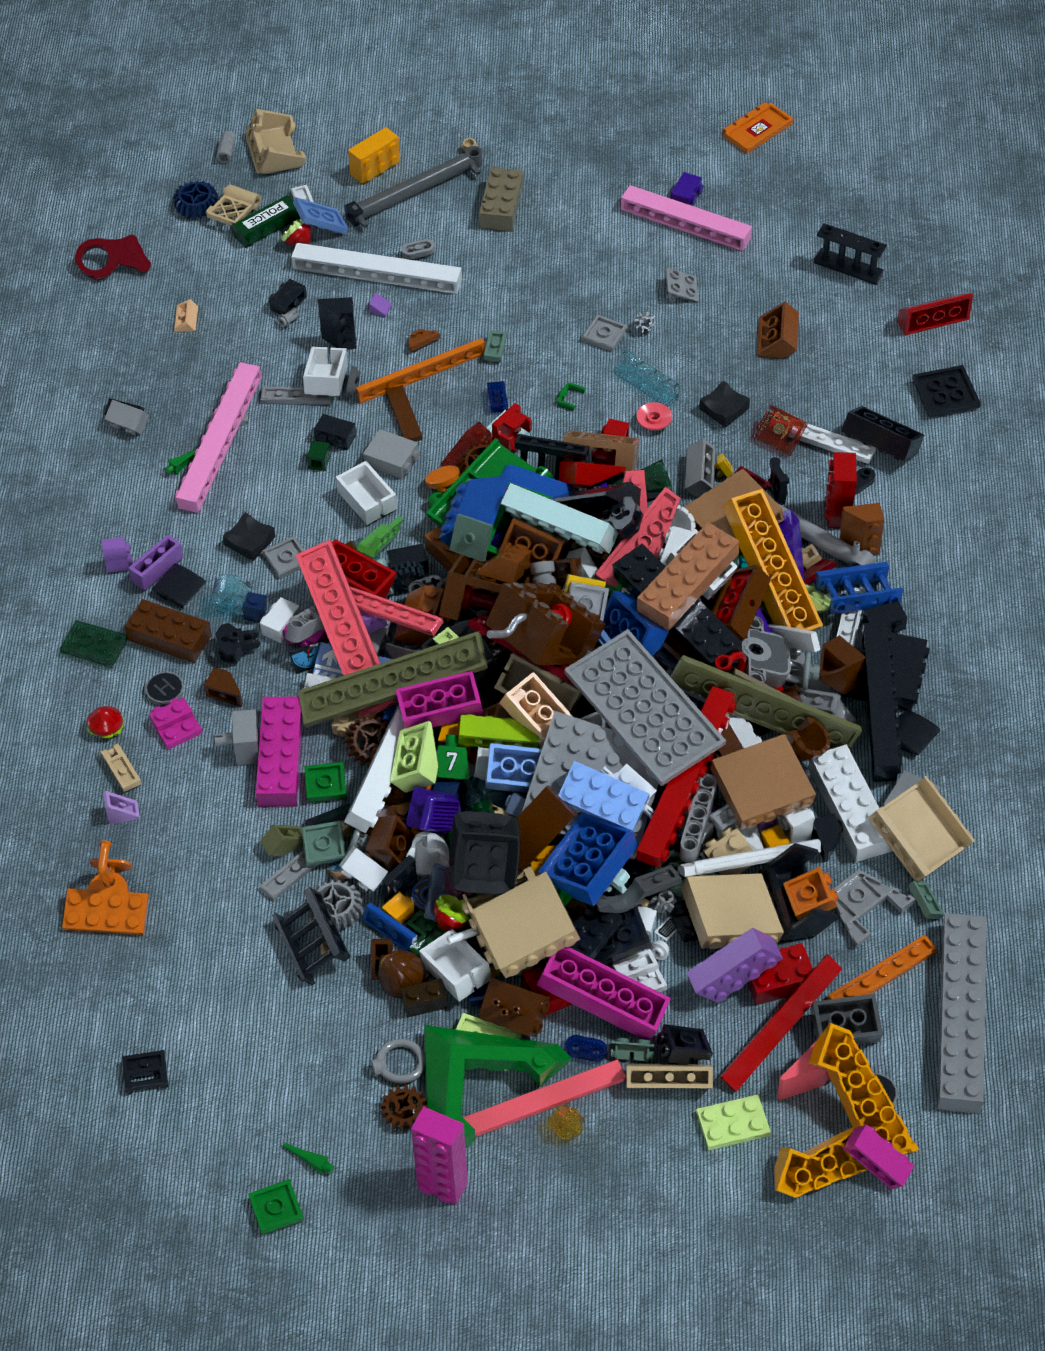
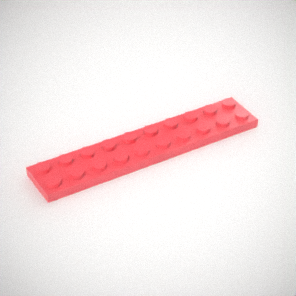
[296,540,397,718]

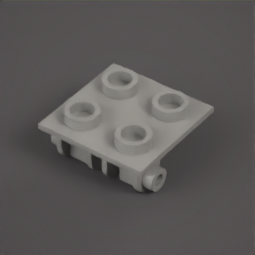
[665,267,699,302]

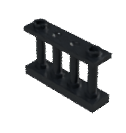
[814,223,887,285]
[514,434,589,487]
[272,887,351,985]

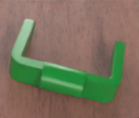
[557,383,586,411]

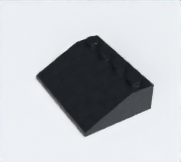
[549,482,641,516]

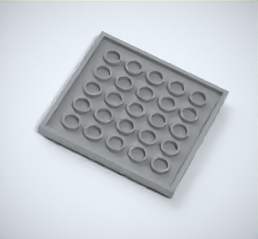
[521,711,659,860]

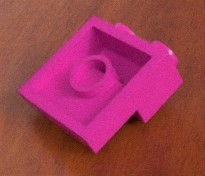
[149,698,203,750]

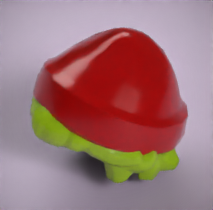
[87,706,124,739]
[434,894,470,931]

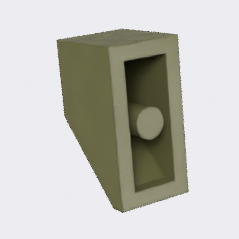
[260,824,304,857]

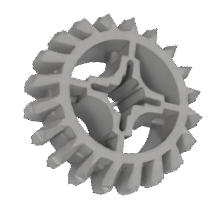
[308,879,362,930]

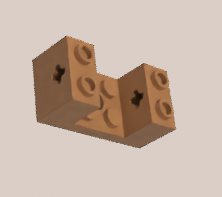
[563,430,640,475]

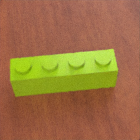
[458,714,539,749]

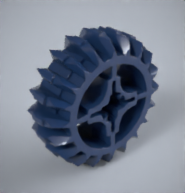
[173,180,218,219]

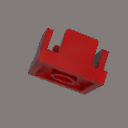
[492,403,532,452]

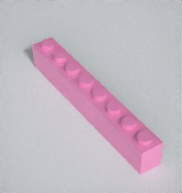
[621,185,752,251]

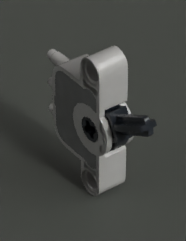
[725,616,803,688]

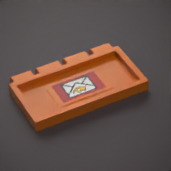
[722,102,794,154]

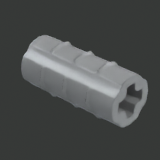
[216,131,236,163]

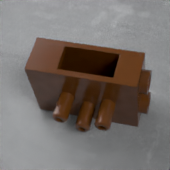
[478,978,550,1038]

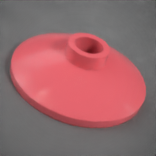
[637,402,672,431]

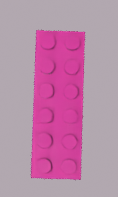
[256,696,303,807]
[536,947,671,1041]
[411,1106,468,1205]

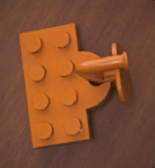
[62,840,149,935]

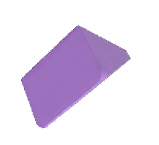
[369,293,392,317]

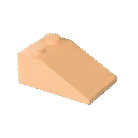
[499,672,573,740]

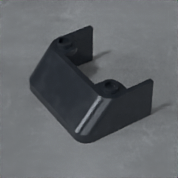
[758,843,840,941]

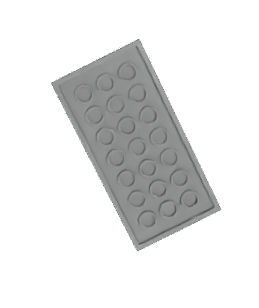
[564,629,726,786]

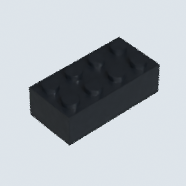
[841,406,925,461]

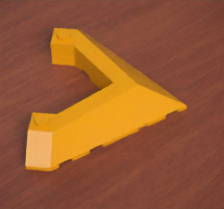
[774,1023,919,1198]

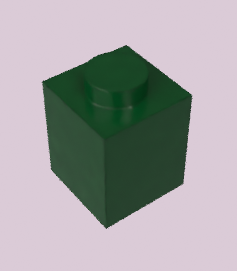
[307,441,331,471]

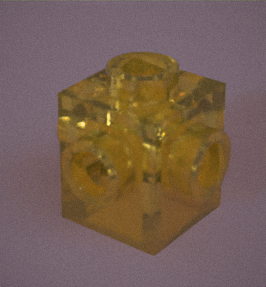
[547,1104,585,1141]

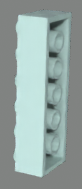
[501,483,619,554]

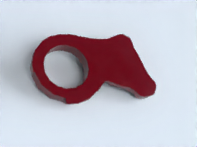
[75,235,151,279]

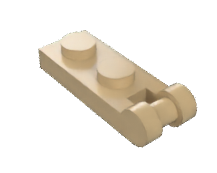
[100,743,142,792]

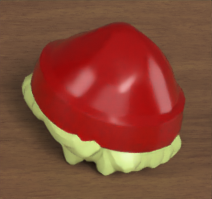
[281,219,311,247]

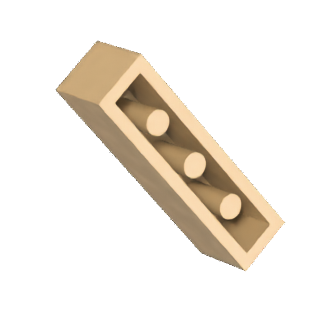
[627,1064,713,1088]

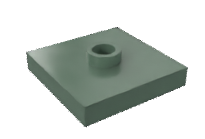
[449,514,493,562]
[301,821,346,867]

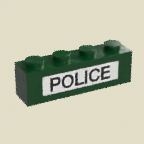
[232,195,300,248]

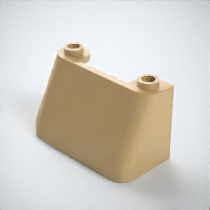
[246,109,306,174]

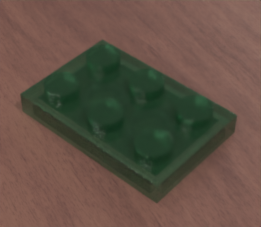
[60,620,128,668]

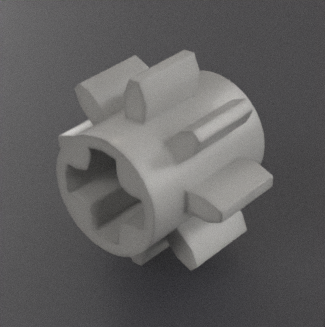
[633,311,655,333]
[650,889,677,915]

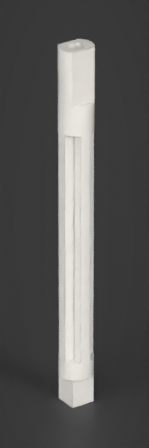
[680,839,821,877]

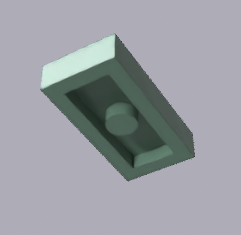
[483,330,507,362]
[909,881,945,920]

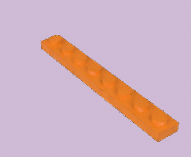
[356,338,485,404]

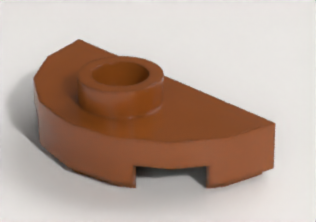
[408,329,440,352]

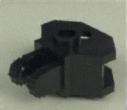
[600,497,643,539]
[215,623,261,665]

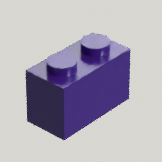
[670,172,704,206]

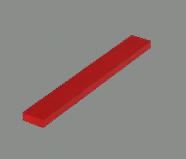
[719,954,842,1092]

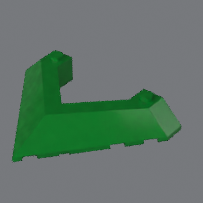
[424,1025,572,1148]

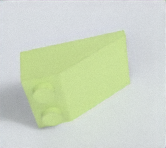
[390,721,438,792]

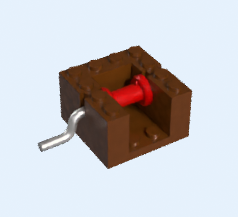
[439,554,533,621]
[485,582,606,665]

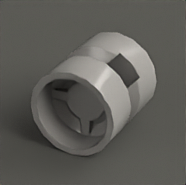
[529,561,557,584]

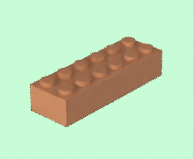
[637,522,739,631]

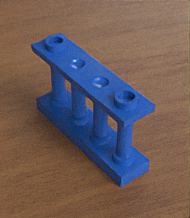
[814,561,903,615]

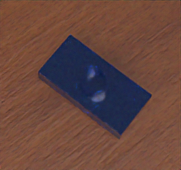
[487,381,508,413]

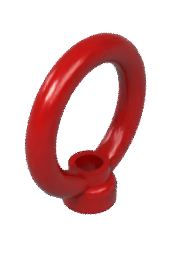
[715,651,746,672]

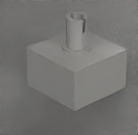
[214,709,260,765]

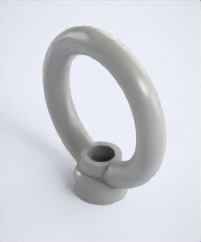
[370,1039,426,1084]

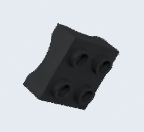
[699,381,750,427]
[223,512,276,561]

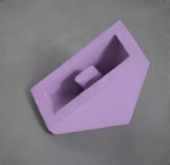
[103,791,140,824]

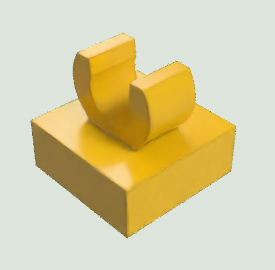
[714,453,733,478]

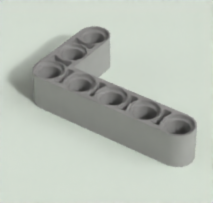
[286,586,324,643]
[663,773,717,863]

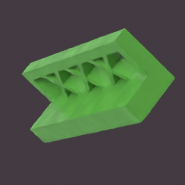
[356,516,404,558]

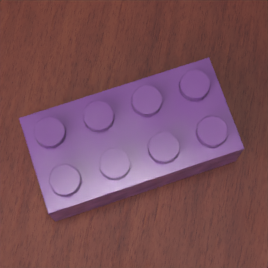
[687,928,783,1003]

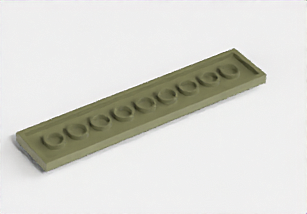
[298,631,488,727]
[670,655,862,750]

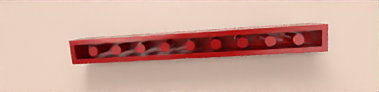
[637,686,737,868]

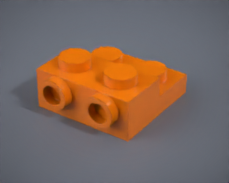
[783,867,839,920]

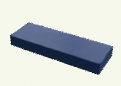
[362,903,417,951]

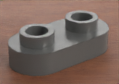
[345,366,361,397]

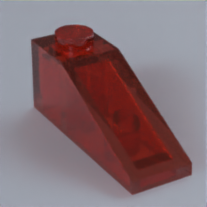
[441,421,492,469]

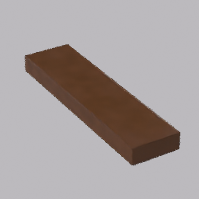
[386,385,423,441]

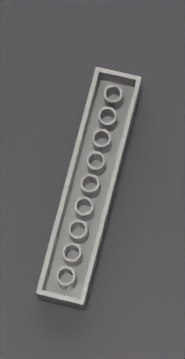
[937,913,987,1114]

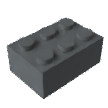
[810,994,883,1044]

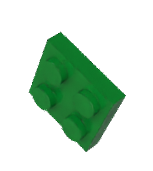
[304,762,347,803]
[248,1179,304,1235]

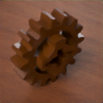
[381,1084,427,1131]

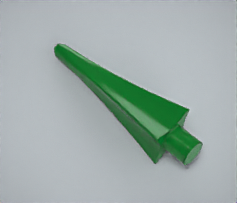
[165,447,199,475]
[283,1143,335,1175]

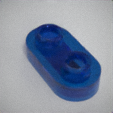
[565,1035,607,1062]

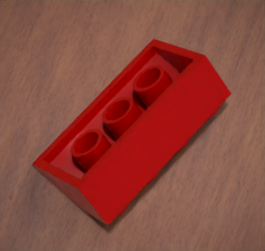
[897,293,973,336]
[332,539,397,599]

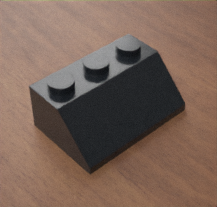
[318,297,357,349]

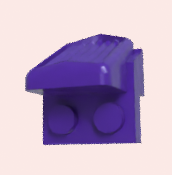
[405,786,461,834]

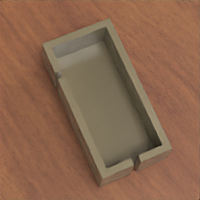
[479,167,524,231]
[494,653,582,715]

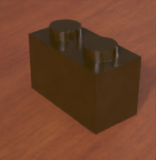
[401,978,447,1018]

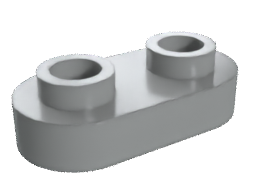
[401,239,435,260]

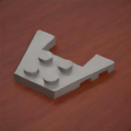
[834,870,915,947]

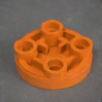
[425,465,461,492]

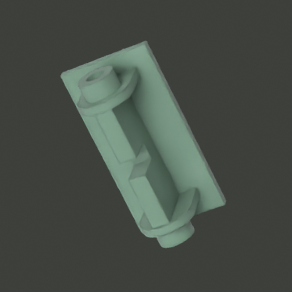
[611,1038,654,1062]

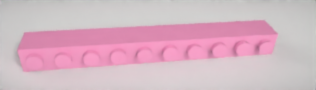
[175,362,262,513]

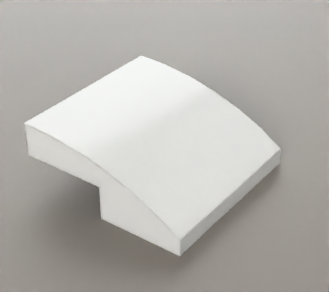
[612,949,667,992]

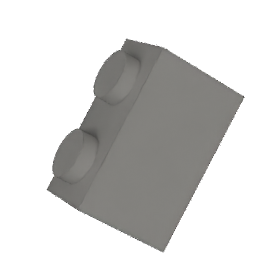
[105,400,149,435]

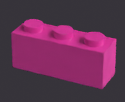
[843,1125,915,1190]

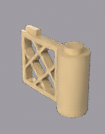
[206,184,261,226]

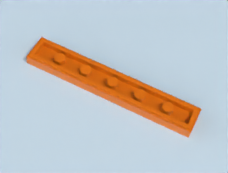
[827,934,938,1000]

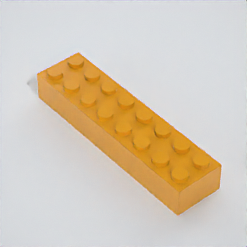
[722,489,823,632]

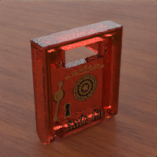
[753,405,808,456]

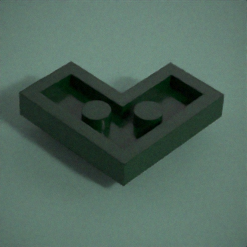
[407,910,448,958]

